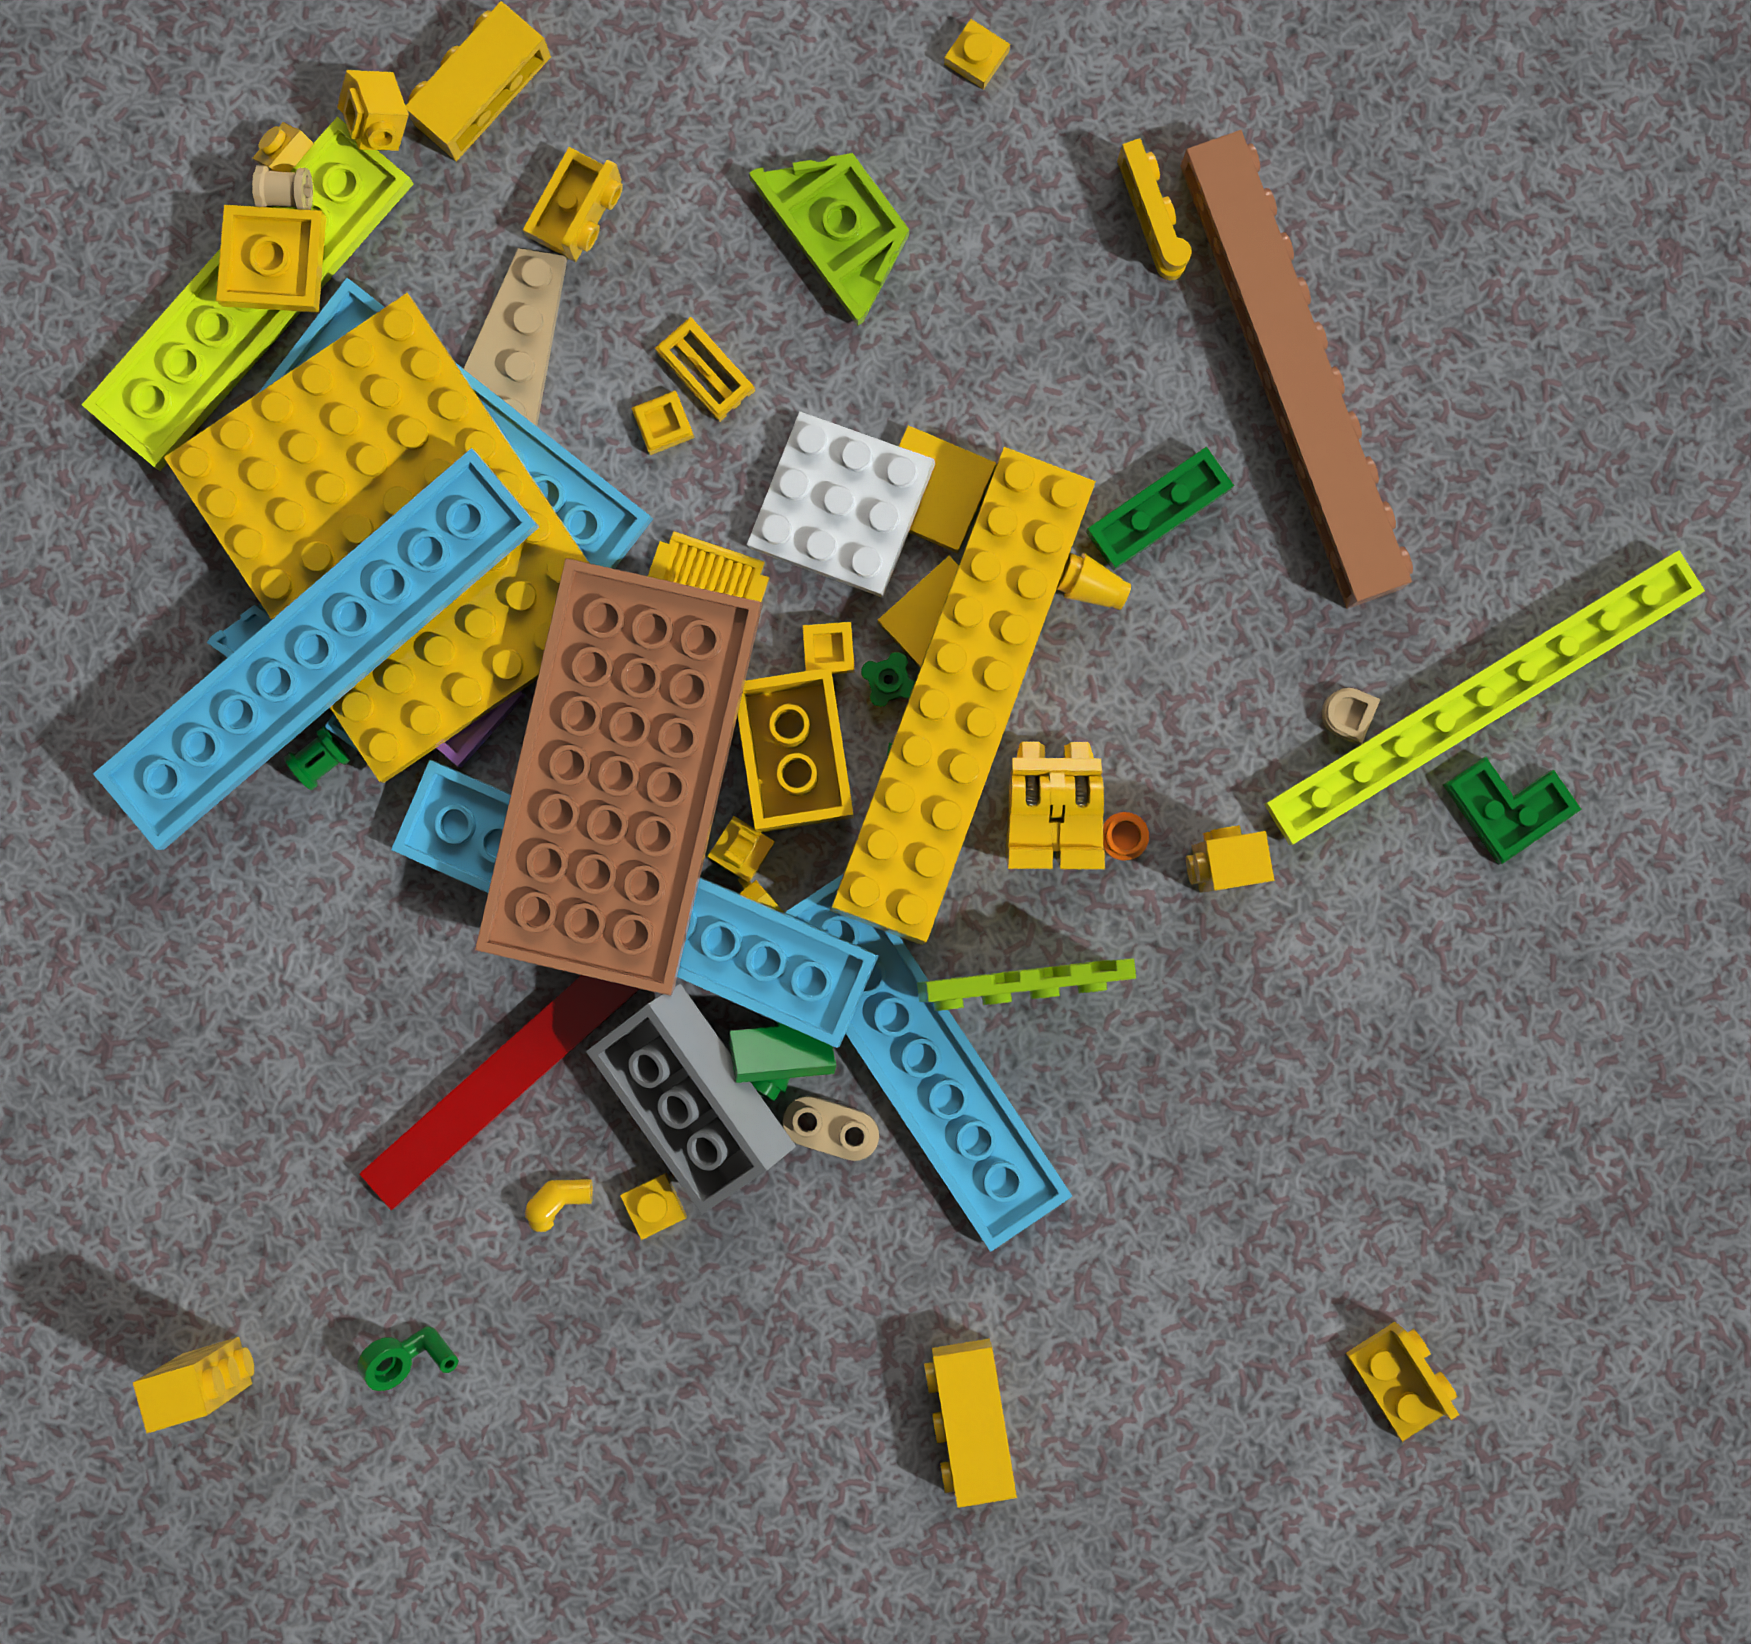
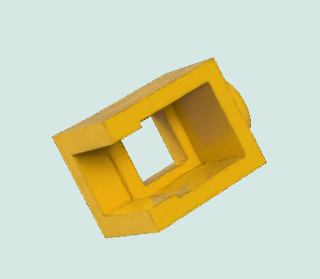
[337,70,409,151]

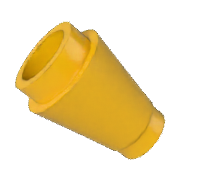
[1057,553,1131,610]

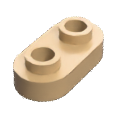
[783,1096,879,1161]

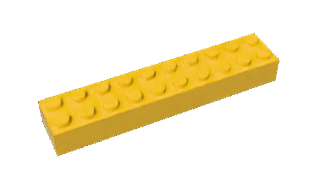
[830,447,1096,945]

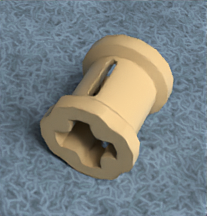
[252,165,313,210]

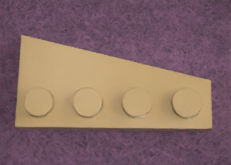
[464,248,567,426]

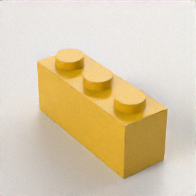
[406,1,551,162]
[133,1337,254,1434]
[924,1338,1017,1508]

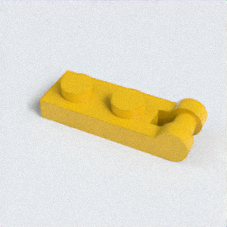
[1117,138,1192,281]

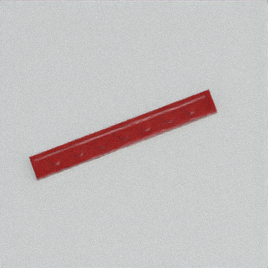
[359,975,640,1211]

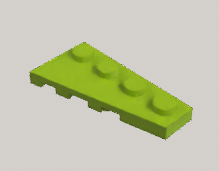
[917,958,1137,1011]

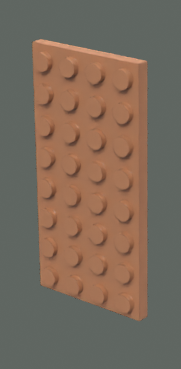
[475,558,763,996]

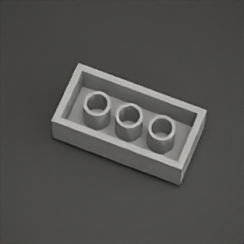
[586,984,796,1215]

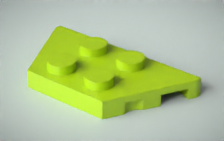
[749,153,909,326]

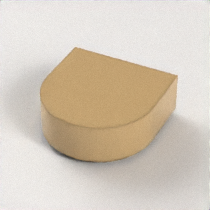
[1322,688,1380,745]

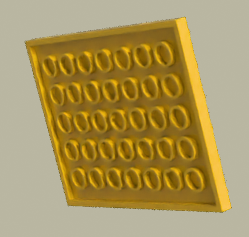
[164,293,590,783]

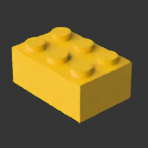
[737,667,854,832]

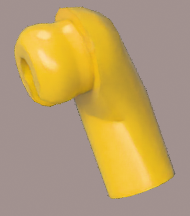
[525,1179,593,1232]

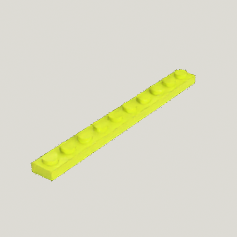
[1264,550,1705,845]

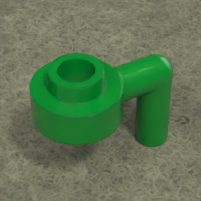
[357,1326,459,1391]

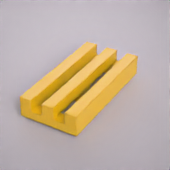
[655,317,755,422]

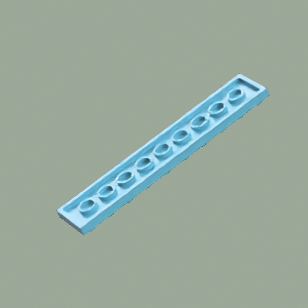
[93,448,539,850]
[391,760,879,1048]

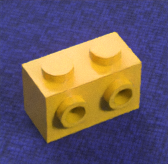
[1186,825,1275,893]

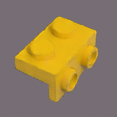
[523,147,623,262]

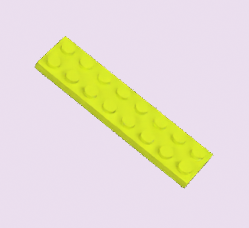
[82,116,414,471]

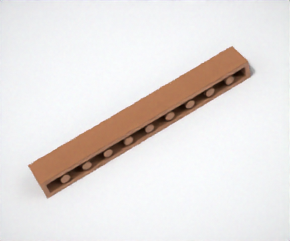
[1180,130,1413,609]

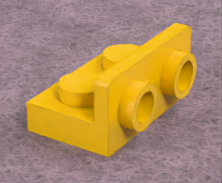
[1345,1322,1459,1442]

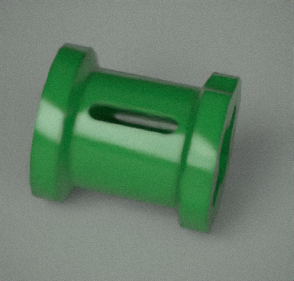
[284,726,351,791]

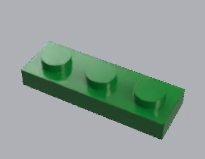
[1086,446,1234,571]

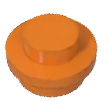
[1103,812,1149,861]

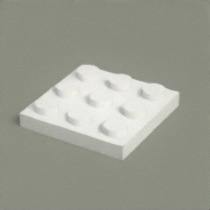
[747,411,935,598]

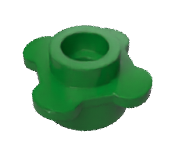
[861,652,915,707]

